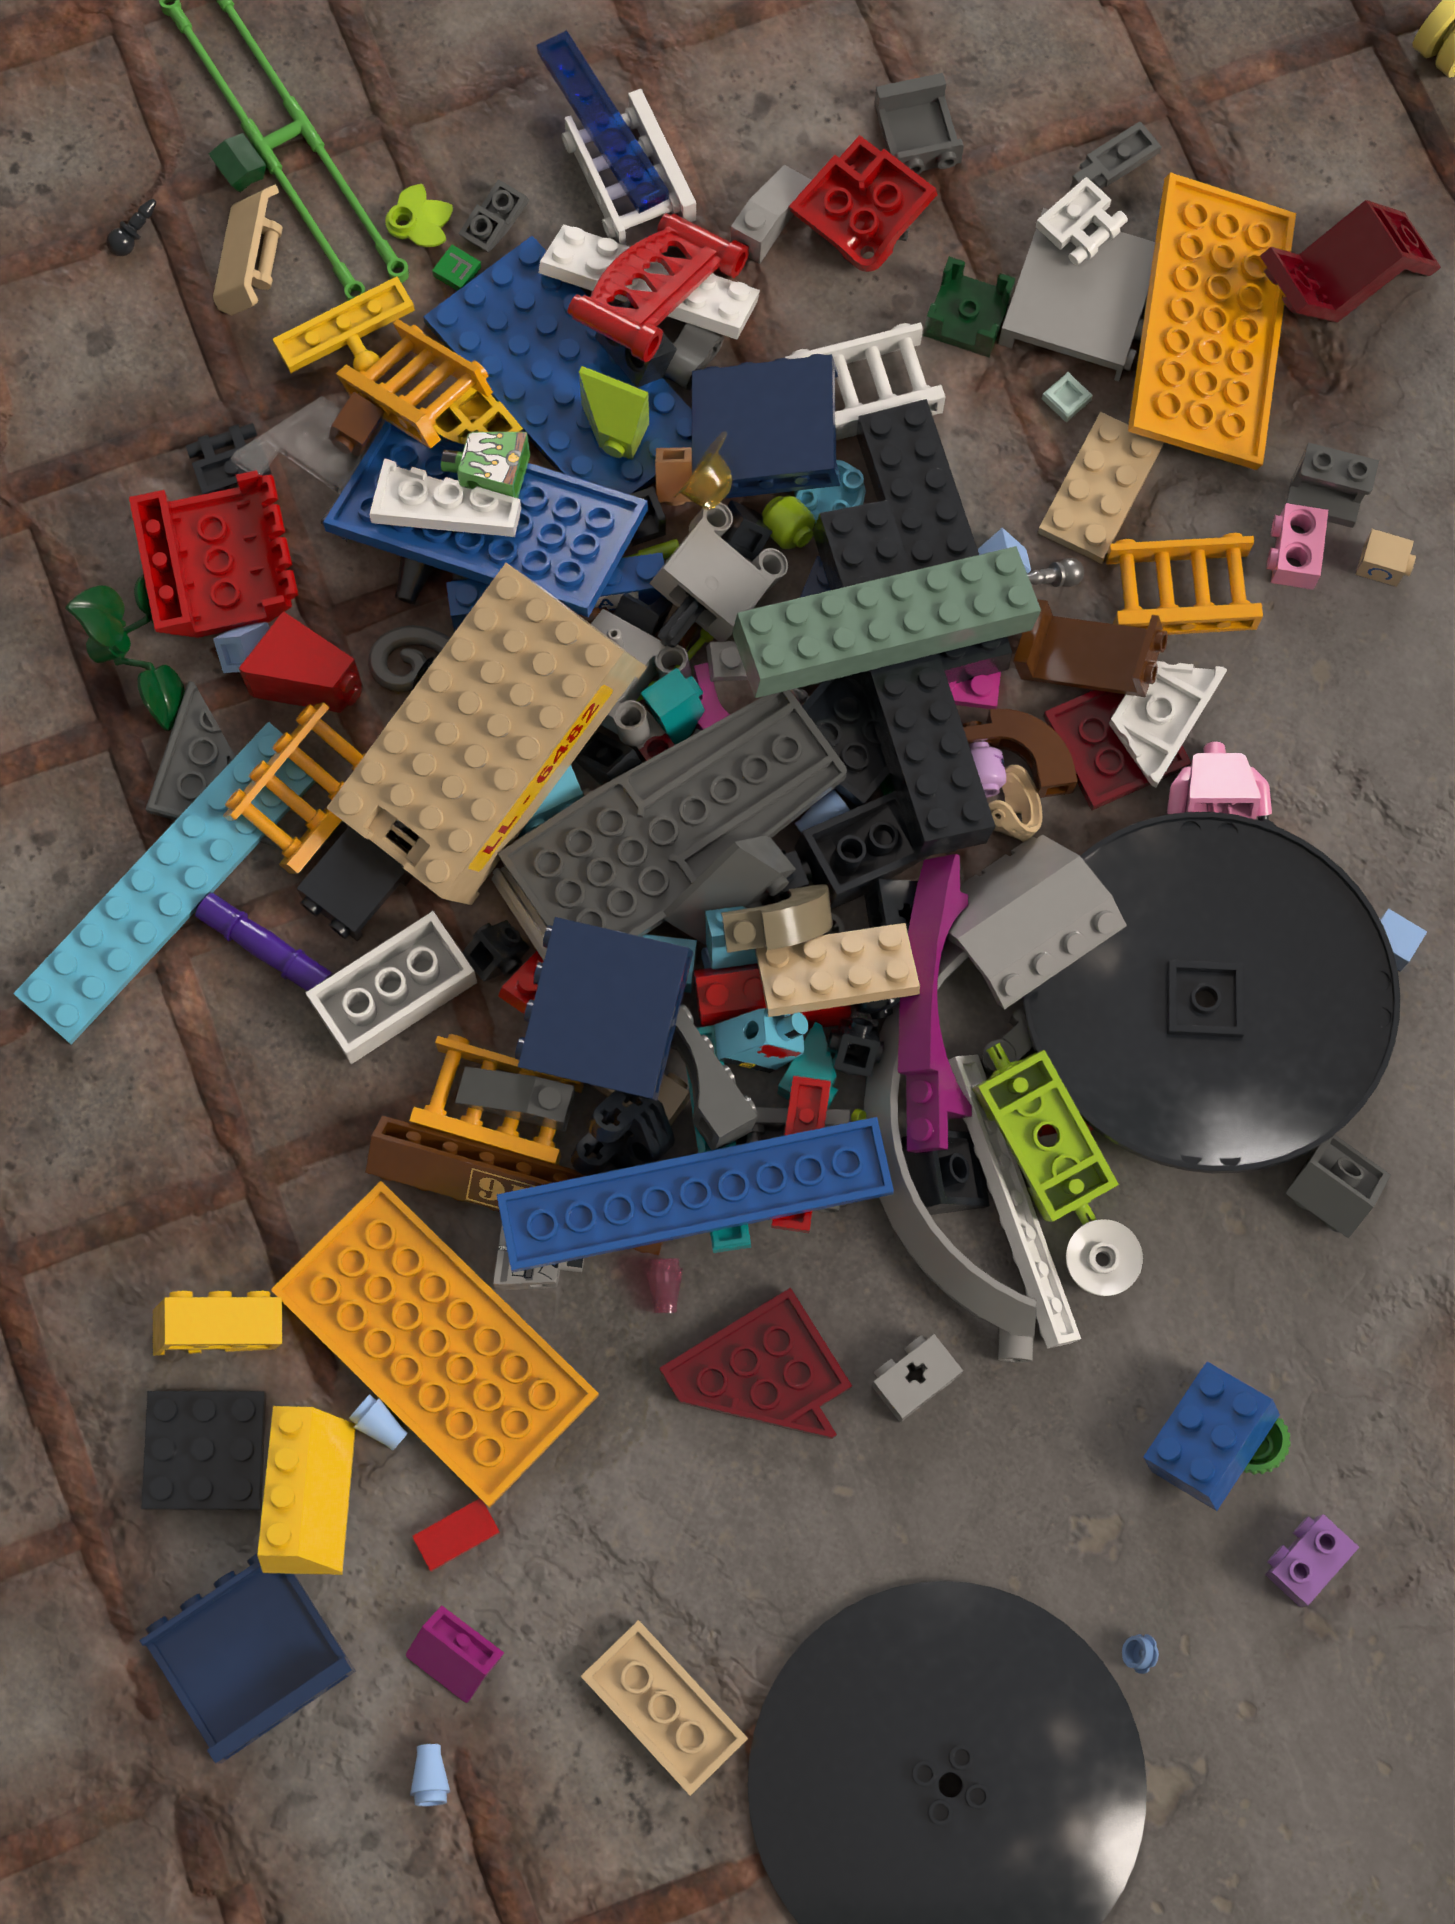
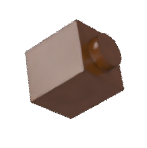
[328,392,385,457]

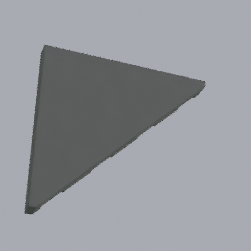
[145,681,280,848]

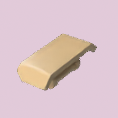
[213,184,283,315]

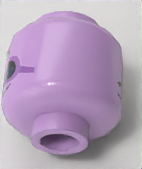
[969,742,1006,798]

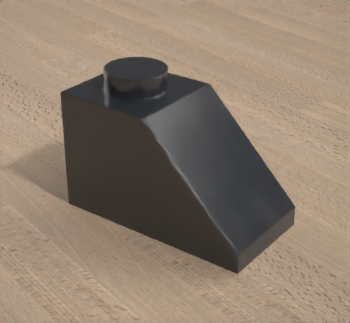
[574,732,643,786]

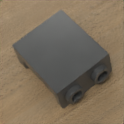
[874,73,964,174]
[1285,442,1379,528]

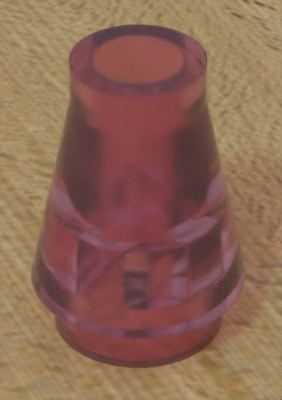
[645,1258,683,1313]

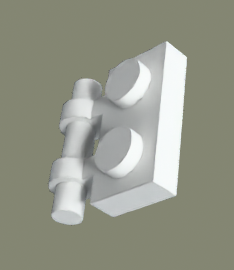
[1036,177,1128,266]

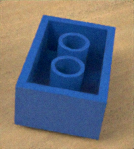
[1143,1362,1280,1511]

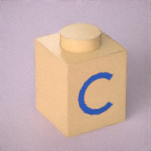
[1355,529,1416,587]

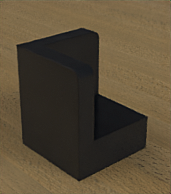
[629,487,666,547]
[721,500,773,561]
[614,593,673,637]

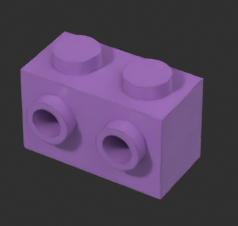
[1265,1514,1359,1608]

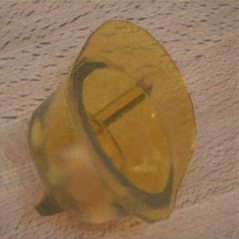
[673,431,732,510]

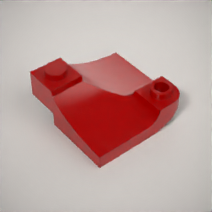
[789,135,938,272]

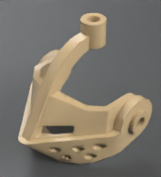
[989,765,1042,842]

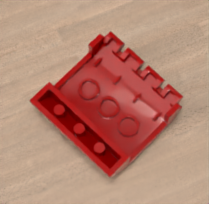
[129,470,299,638]

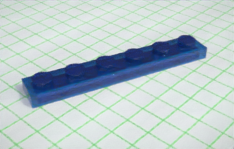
[537,30,669,214]

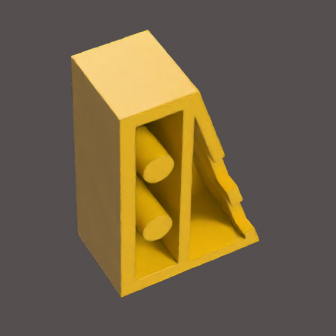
[153,1291,282,1356]

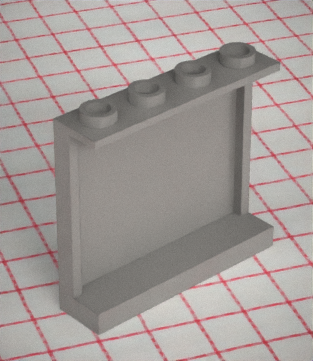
[999,208,1155,382]

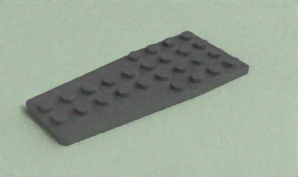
[497,690,847,937]

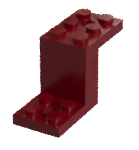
[1260,200,1441,322]

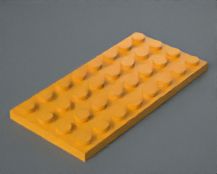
[1128,172,1296,470]
[271,1181,599,1508]

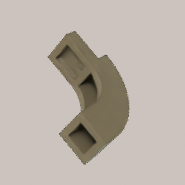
[721,884,833,953]

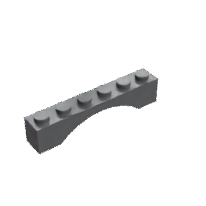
[672,1005,758,1150]

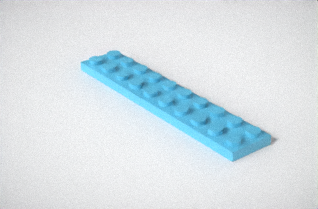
[13,722,316,1045]

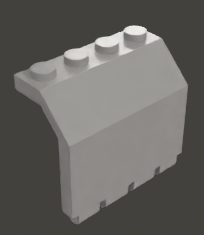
[946,835,1127,1009]

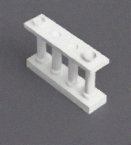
[562,89,696,245]
[785,322,946,440]

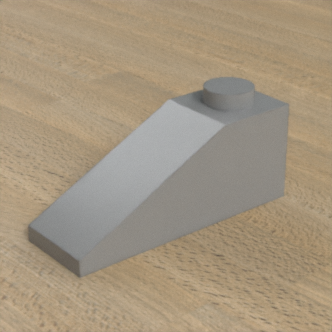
[730,165,811,264]

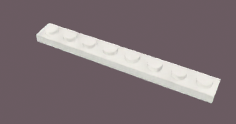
[948,1055,1081,1349]

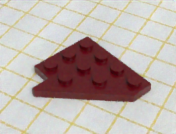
[659,1287,852,1439]

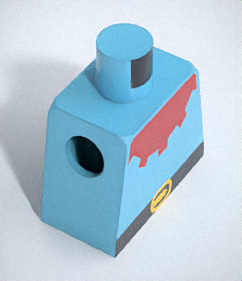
[714,1008,808,1073]

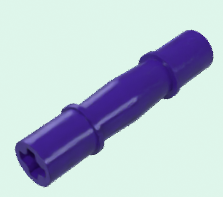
[195,893,334,991]

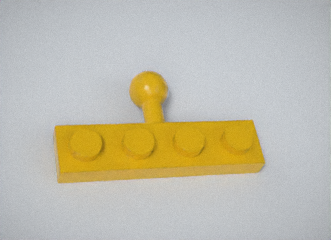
[273,276,415,373]

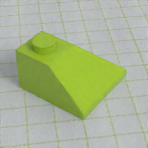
[579,366,649,460]

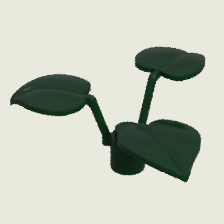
[65,574,185,731]

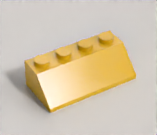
[257,1406,356,1575]

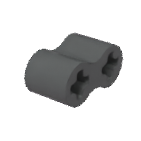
[664,323,724,390]

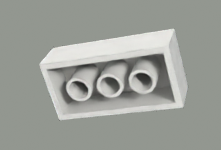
[306,911,477,1064]

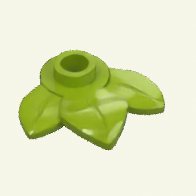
[385,184,453,247]

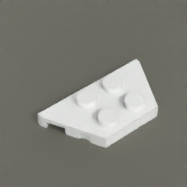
[1109,661,1227,788]

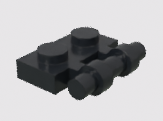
[185,423,272,494]

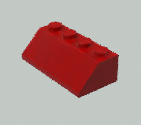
[693,963,851,1030]

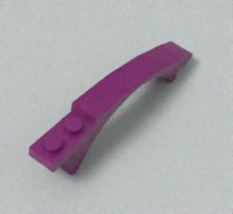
[898,854,972,1153]

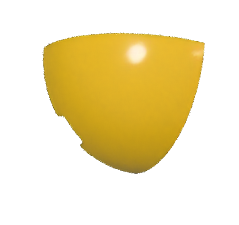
[433,387,523,445]

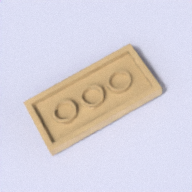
[1038,412,1164,564]
[755,923,920,1017]
[581,1620,748,1796]

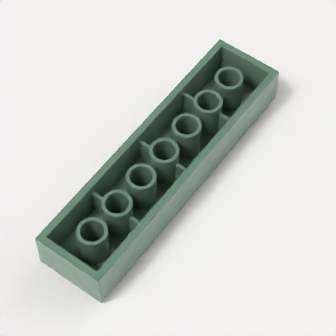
[732,546,1041,698]

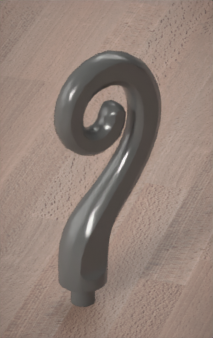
[368,625,450,692]

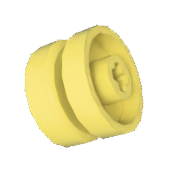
[1412,0,1455,78]

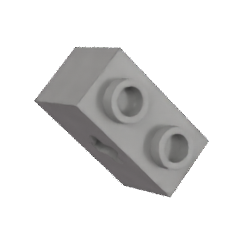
[872,1334,963,1423]

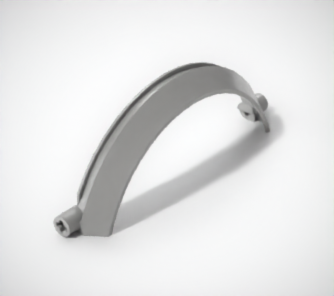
[864,940,1037,1363]

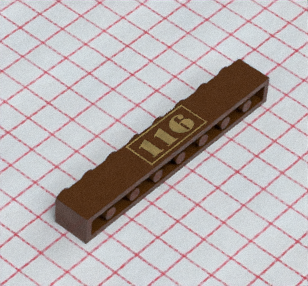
[365,1116,664,1256]

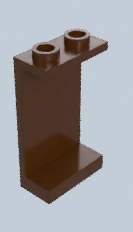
[1013,599,1168,697]

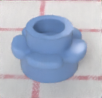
[1122,1634,1159,1674]

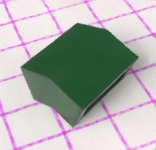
[209,133,266,193]

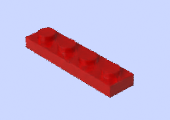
[771,1076,831,1233]

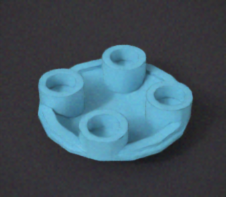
[794,460,866,523]

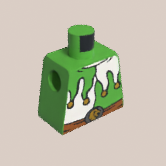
[441,432,530,499]

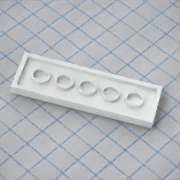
[538,224,760,339]

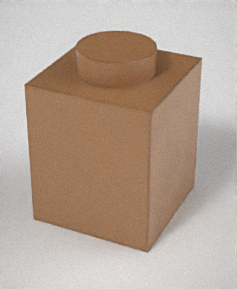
[655,447,693,506]

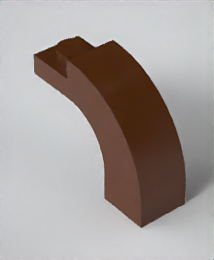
[962,709,1078,798]

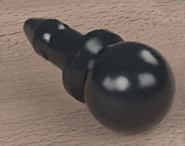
[106,199,156,256]

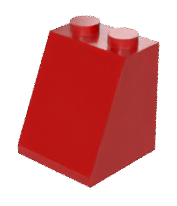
[239,611,362,713]

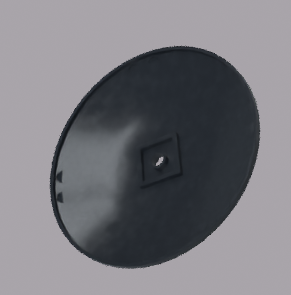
[1022,812,1400,1174]
[747,1581,1147,1924]

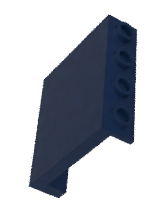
[692,354,841,501]
[515,917,693,1101]
[139,1553,356,1764]

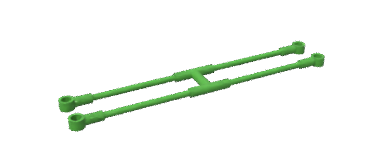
[159,0,409,301]

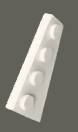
[370,458,521,537]

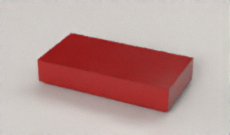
[412,1498,500,1572]

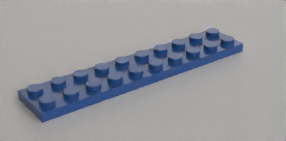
[497,1117,894,1273]

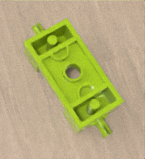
[972,1042,1119,1225]

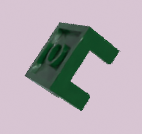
[923,256,1016,358]

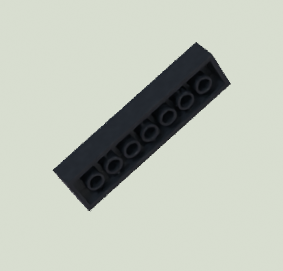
[857,399,1012,684]

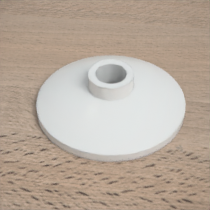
[1066,1219,1143,1296]

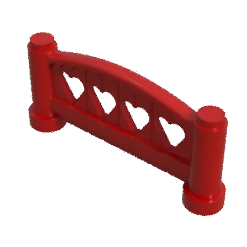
[568,213,749,362]

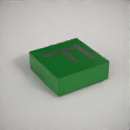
[432,245,481,291]

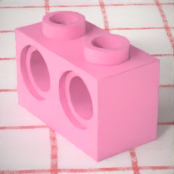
[1267,503,1329,590]

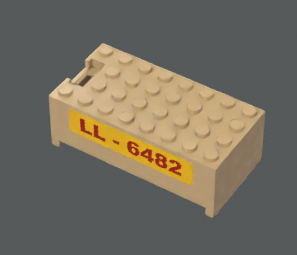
[327,563,647,905]

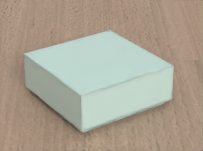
[1042,372,1093,423]

